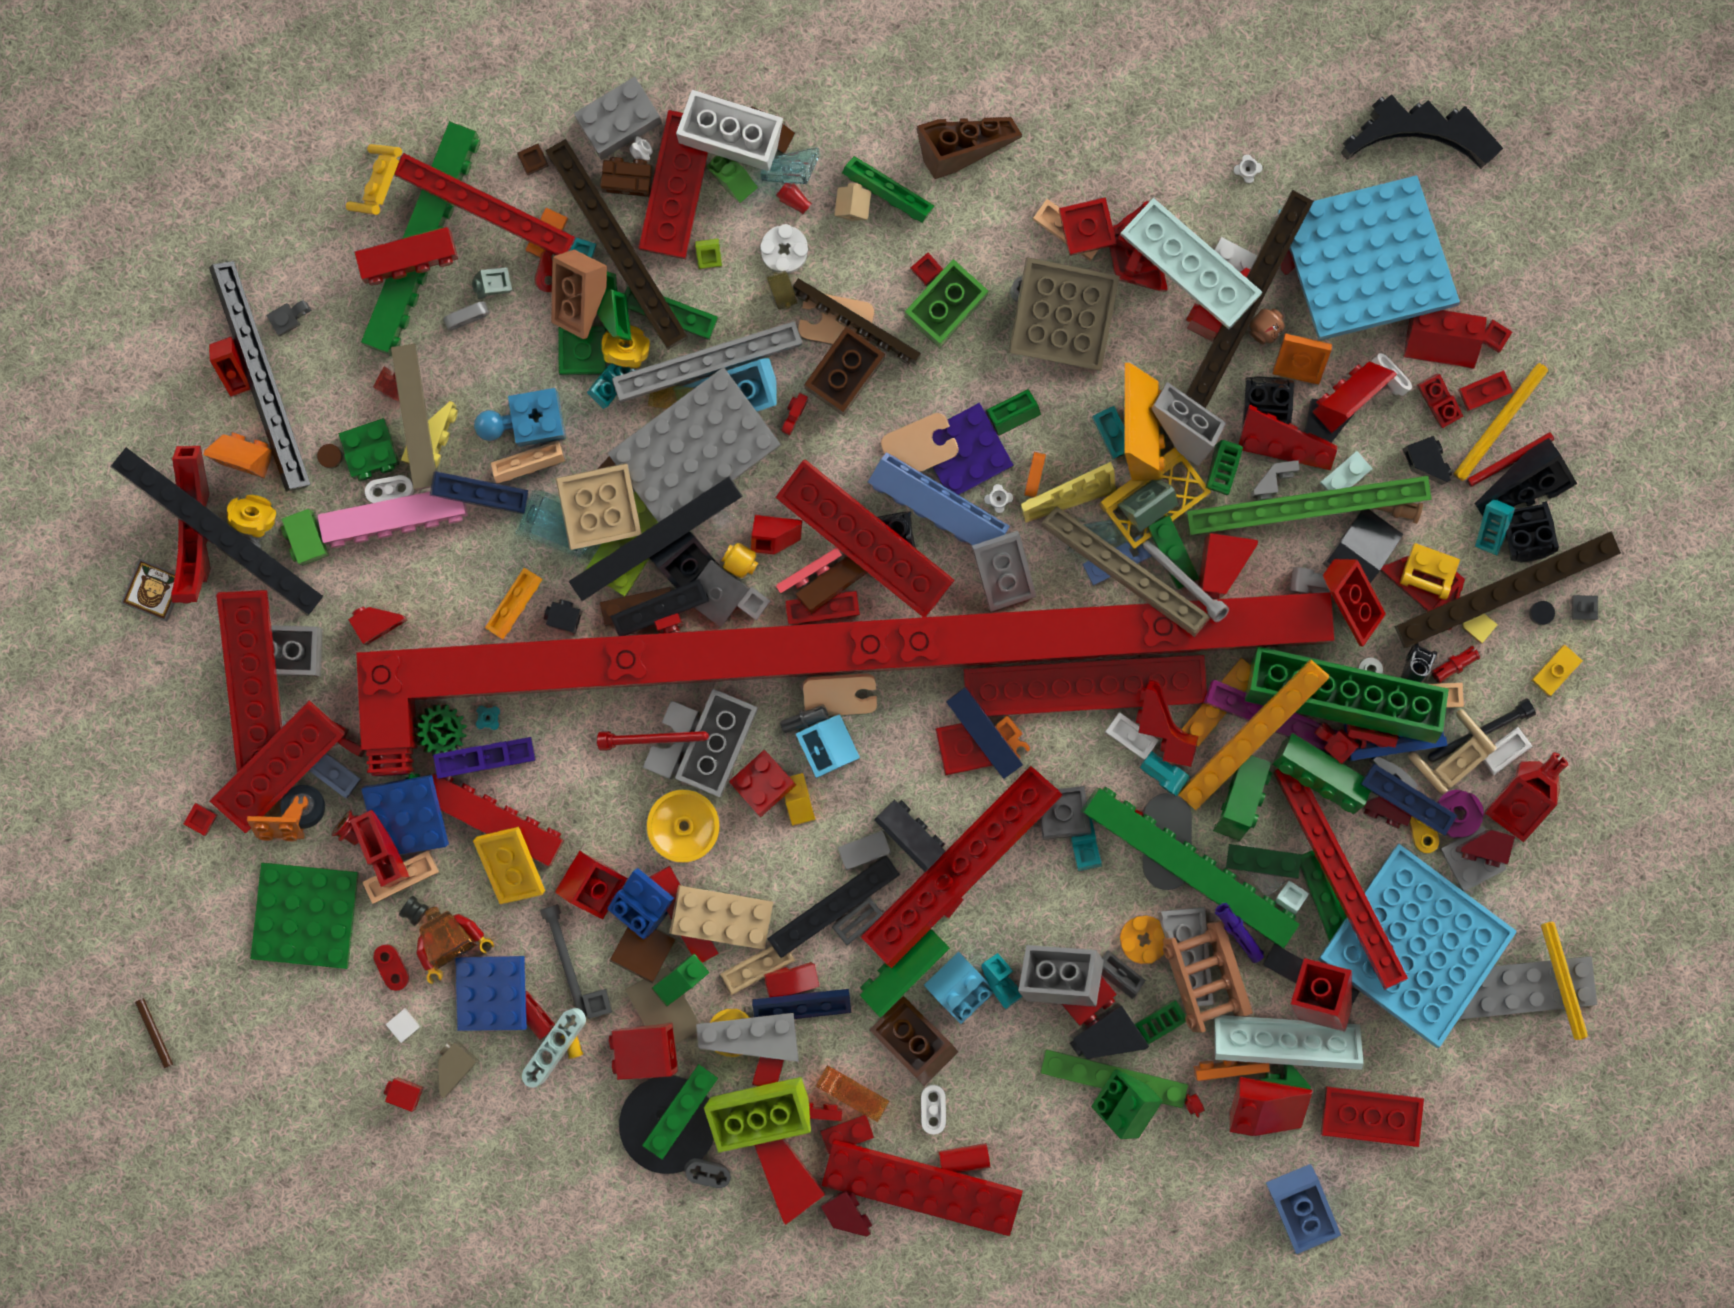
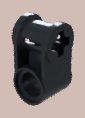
[1401,643,1437,683]

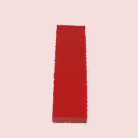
[649,866,719,963]

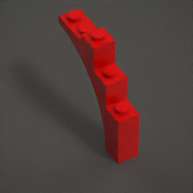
[171,445,211,604]

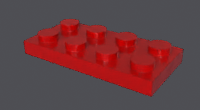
[1321,1086,1424,1147]

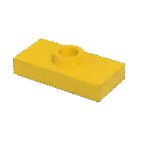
[1531,645,1583,696]

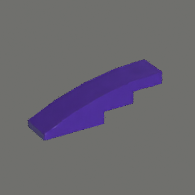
[433,737,536,779]

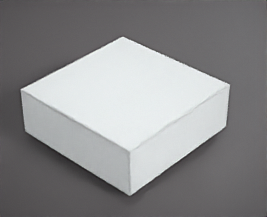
[386,1008,421,1043]

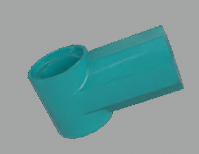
[1139,751,1190,796]

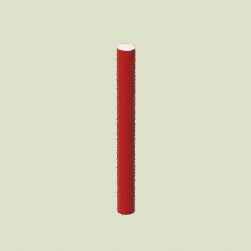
[1467,432,1555,487]

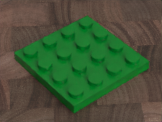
[250,862,359,969]

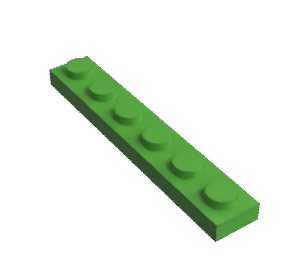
[1040,1049,1188,1109]

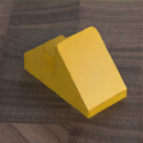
[784,773,816,826]

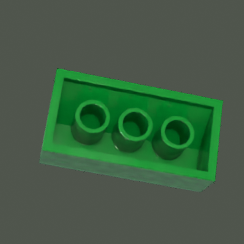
[860,929,950,1018]

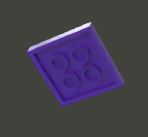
[932,402,1014,495]

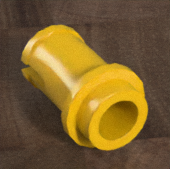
[560,1033,584,1059]

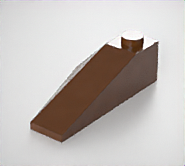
[916,117,1022,179]

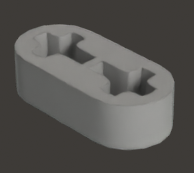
[443,302,490,331]

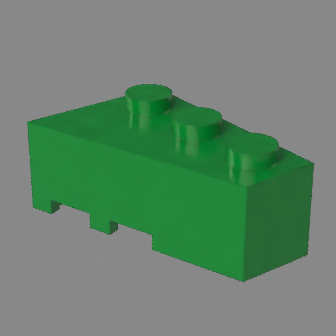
[1213,755,1272,841]

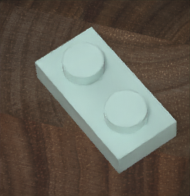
[1320,451,1373,491]

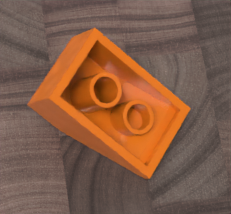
[203,432,273,479]

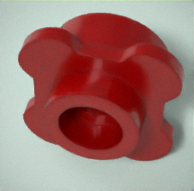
[1184,1093,1205,1118]

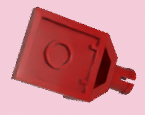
[1485,752,1568,842]

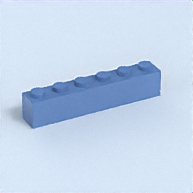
[868,452,1010,545]

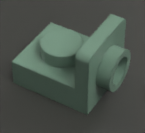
[472,267,512,299]

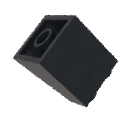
[1069,1003,1149,1059]

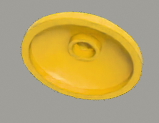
[647,790,720,862]

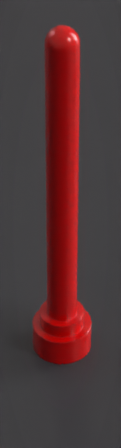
[597,731,709,751]

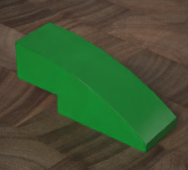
[597,271,632,341]

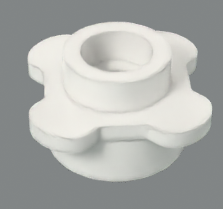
[629,136,653,161]
[1234,155,1262,183]
[984,484,1013,513]

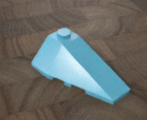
[674,358,777,412]

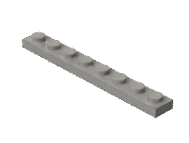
[612,321,802,403]

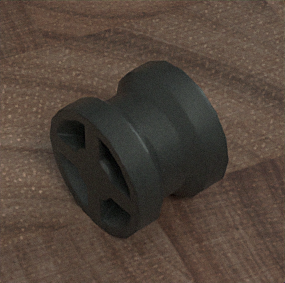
[399,896,429,926]

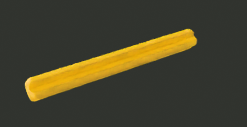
[1541,921,1588,1040]

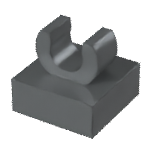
[1572,595,1598,620]

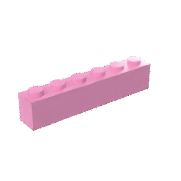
[318,491,468,548]

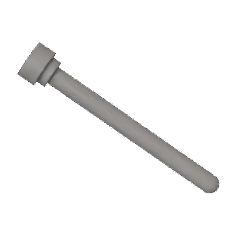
[1143,540,1229,622]

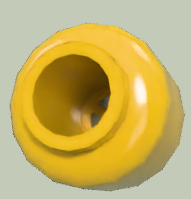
[721,543,758,578]

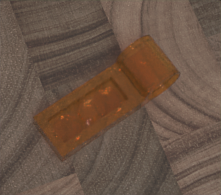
[815,1065,890,1122]

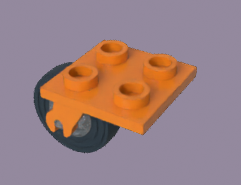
[247,785,325,842]

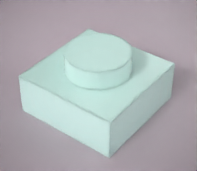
[1275,881,1309,915]

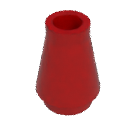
[776,180,812,214]

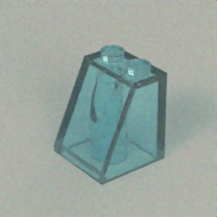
[515,490,588,558]

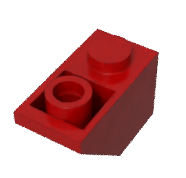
[751,515,803,555]

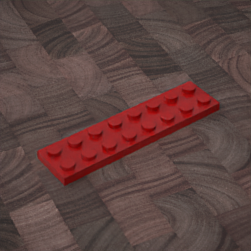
[775,459,955,617]
[216,590,282,772]
[821,1139,1023,1237]

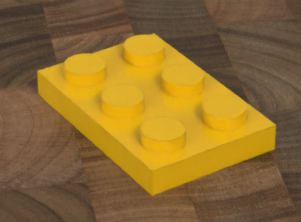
[473,827,545,904]

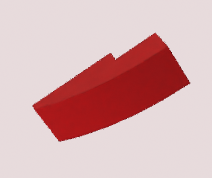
[350,810,410,887]

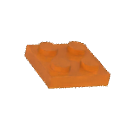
[1273,333,1332,385]

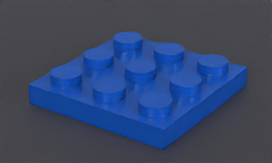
[361,775,449,854]
[455,956,527,1031]

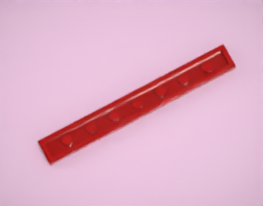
[394,153,576,256]

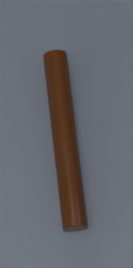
[135,998,173,1068]

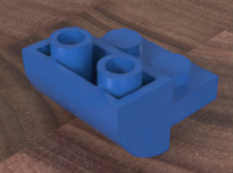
[607,868,674,939]

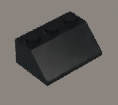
[874,799,946,872]

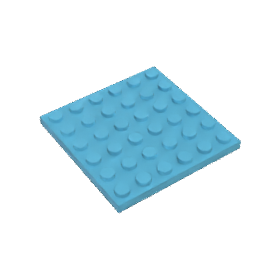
[1278,175,1460,341]
[1318,844,1517,1048]

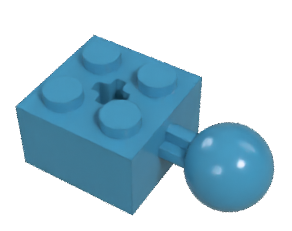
[474,388,566,447]

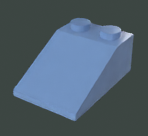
[1266,1164,1341,1254]

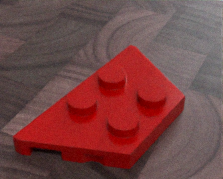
[1109,201,1168,292]
[1380,556,1465,630]

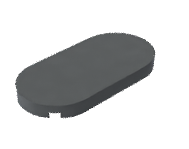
[1142,793,1192,890]

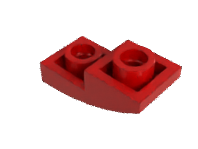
[1417,373,1464,428]
[764,962,820,997]
[752,1057,784,1086]

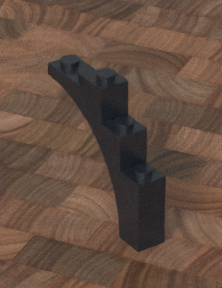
[1341,94,1503,169]

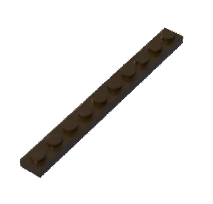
[545,139,688,350]
[1185,190,1314,409]
[1394,531,1621,648]

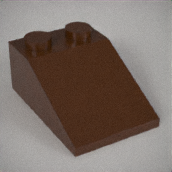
[870,996,958,1086]

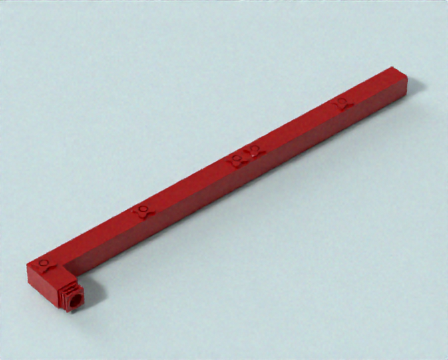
[356,592,1334,776]

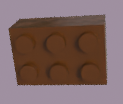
[804,326,885,416]

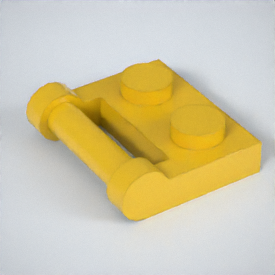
[1400,543,1460,600]

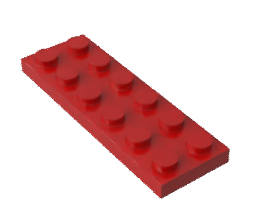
[639,110,709,260]
[209,700,345,834]

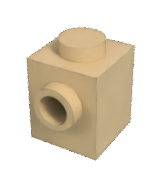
[834,183,871,221]

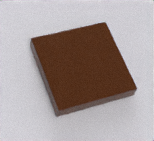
[610,927,675,983]

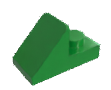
[1259,1064,1311,1089]

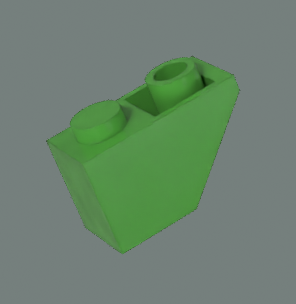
[706,155,758,203]

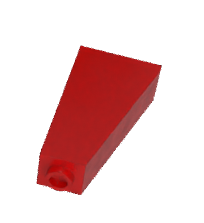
[754,1138,825,1225]

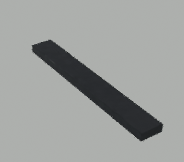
[568,476,743,601]

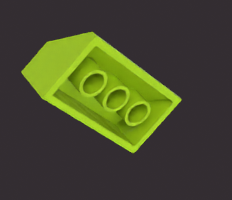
[704,1077,811,1153]

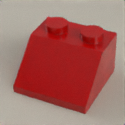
[555,850,628,920]

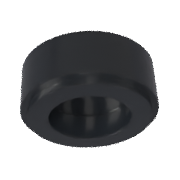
[1529,601,1555,625]

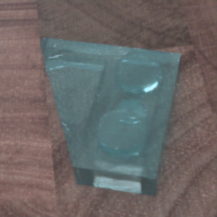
[760,147,820,184]

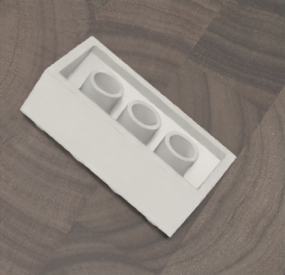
[676,90,783,171]

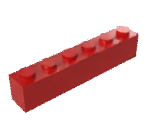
[432,773,565,866]

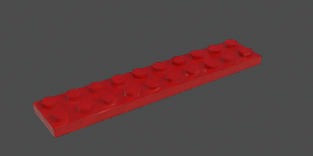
[963,655,1207,716]
[861,766,1063,968]

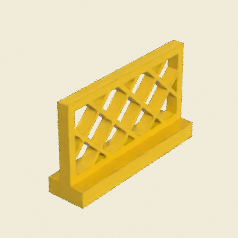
[1099,447,1211,549]

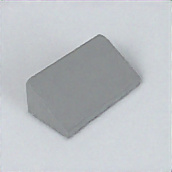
[838,830,891,870]

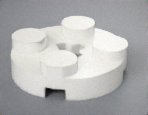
[760,224,808,273]

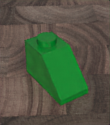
[652,954,710,1007]

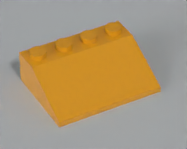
[1125,362,1165,481]

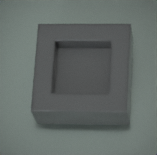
[582,989,613,1019]

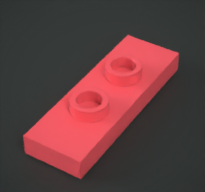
[776,548,842,594]

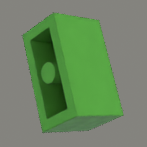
[281,509,329,566]

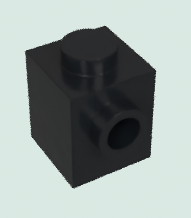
[544,599,582,634]

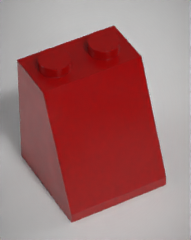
[1198,533,1258,599]
[1290,958,1352,1032]
[609,1023,679,1080]

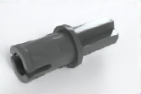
[780,705,829,733]

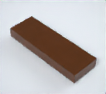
[796,556,868,614]

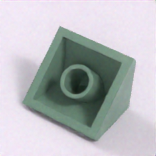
[1117,480,1178,533]

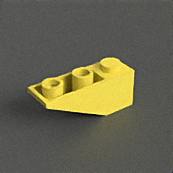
[401,401,458,468]

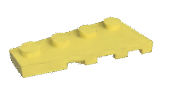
[1021,462,1116,523]

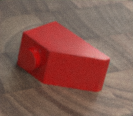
[209,336,251,397]
[348,606,408,645]

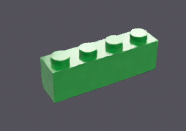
[1272,733,1371,814]

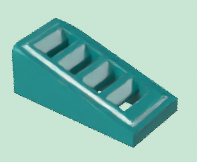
[1475,500,1515,556]

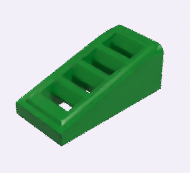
[1206,440,1243,496]
[1135,999,1186,1045]

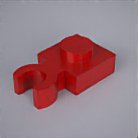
[781,393,809,436]

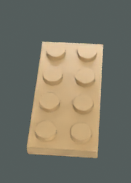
[669,885,773,950]

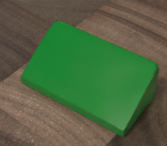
[986,389,1041,436]

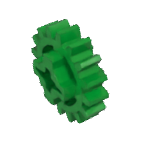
[414,704,467,756]

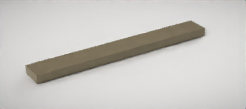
[1041,506,1210,637]

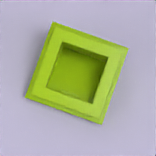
[695,238,722,269]

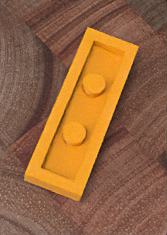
[485,568,543,640]

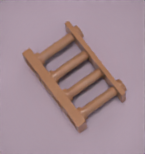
[1162,920,1253,1033]

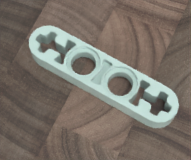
[522,1008,586,1088]

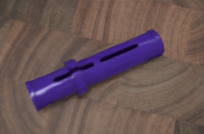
[1215,903,1264,963]

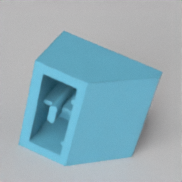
[796,714,860,778]
[924,951,993,1024]

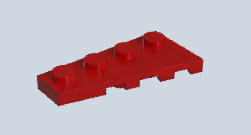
[1238,404,1337,470]

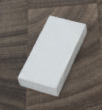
[1483,727,1533,775]

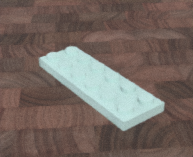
[1121,198,1262,329]
[1213,1015,1364,1070]

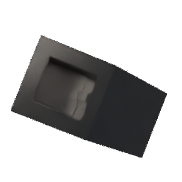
[1403,436,1452,485]

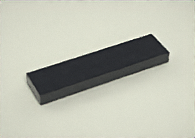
[610,579,709,636]
[1262,944,1360,1005]

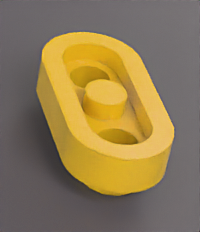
[1409,817,1439,853]

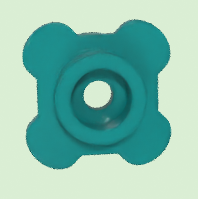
[476,705,500,730]

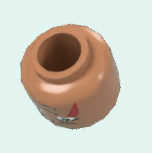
[1249,308,1285,345]

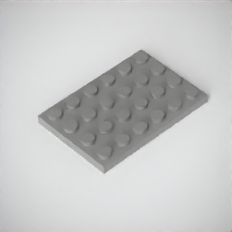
[608,367,781,522]

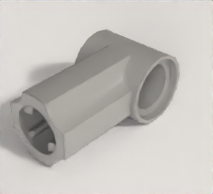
[1289,567,1333,597]

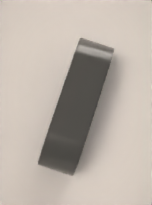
[684,1158,731,1188]

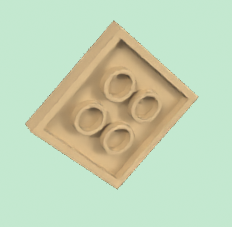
[555,463,641,550]

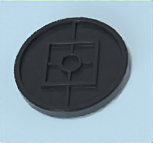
[619,1075,714,1174]

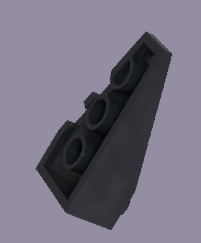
[1474,438,1577,517]

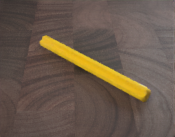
[1454,363,1548,481]

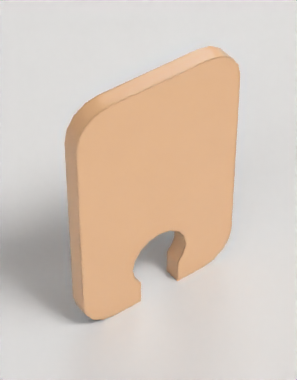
[798,294,874,344]
[881,413,958,472]
[803,673,877,716]

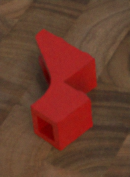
[1136,680,1199,767]

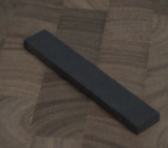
[767,855,900,958]

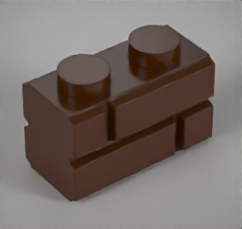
[601,157,652,197]

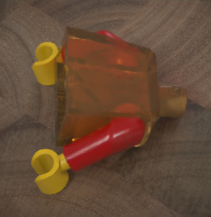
[416,906,494,984]

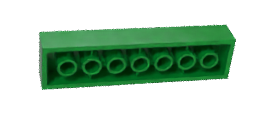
[1245,646,1449,744]

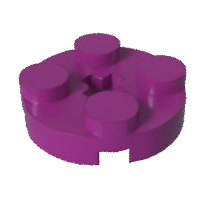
[1437,789,1484,839]

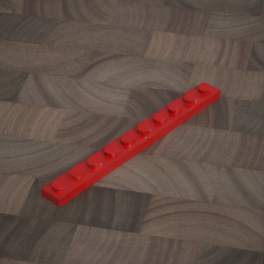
[1273,769,1408,990]

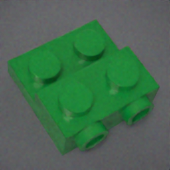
[338,418,400,481]

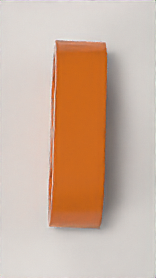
[1024,451,1046,498]

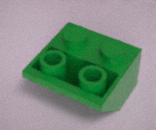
[1091,1069,1163,1139]

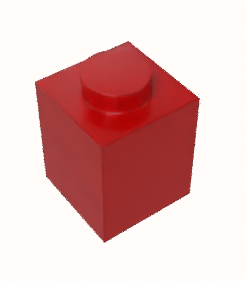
[384,1077,424,1112]

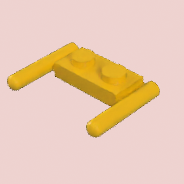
[345,144,402,215]

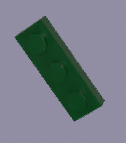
[1226,844,1302,879]

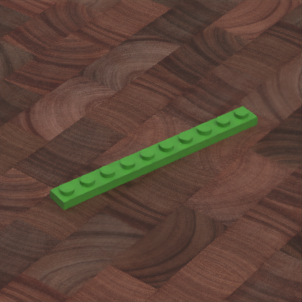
[1187,476,1432,535]

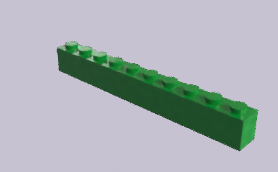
[361,121,480,356]
[1080,786,1300,948]

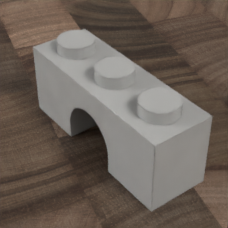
[643,700,700,779]

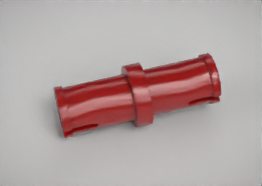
[1431,646,1480,683]

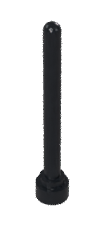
[1428,698,1536,762]

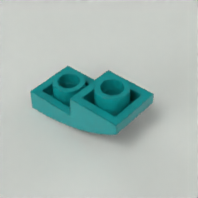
[586,363,636,409]

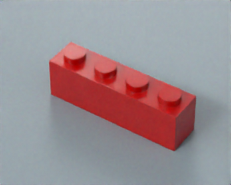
[354,227,458,286]

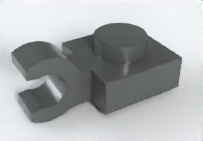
[266,300,312,336]

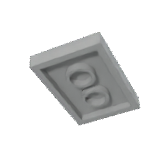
[972,531,1036,612]

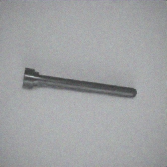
[540,904,587,1017]

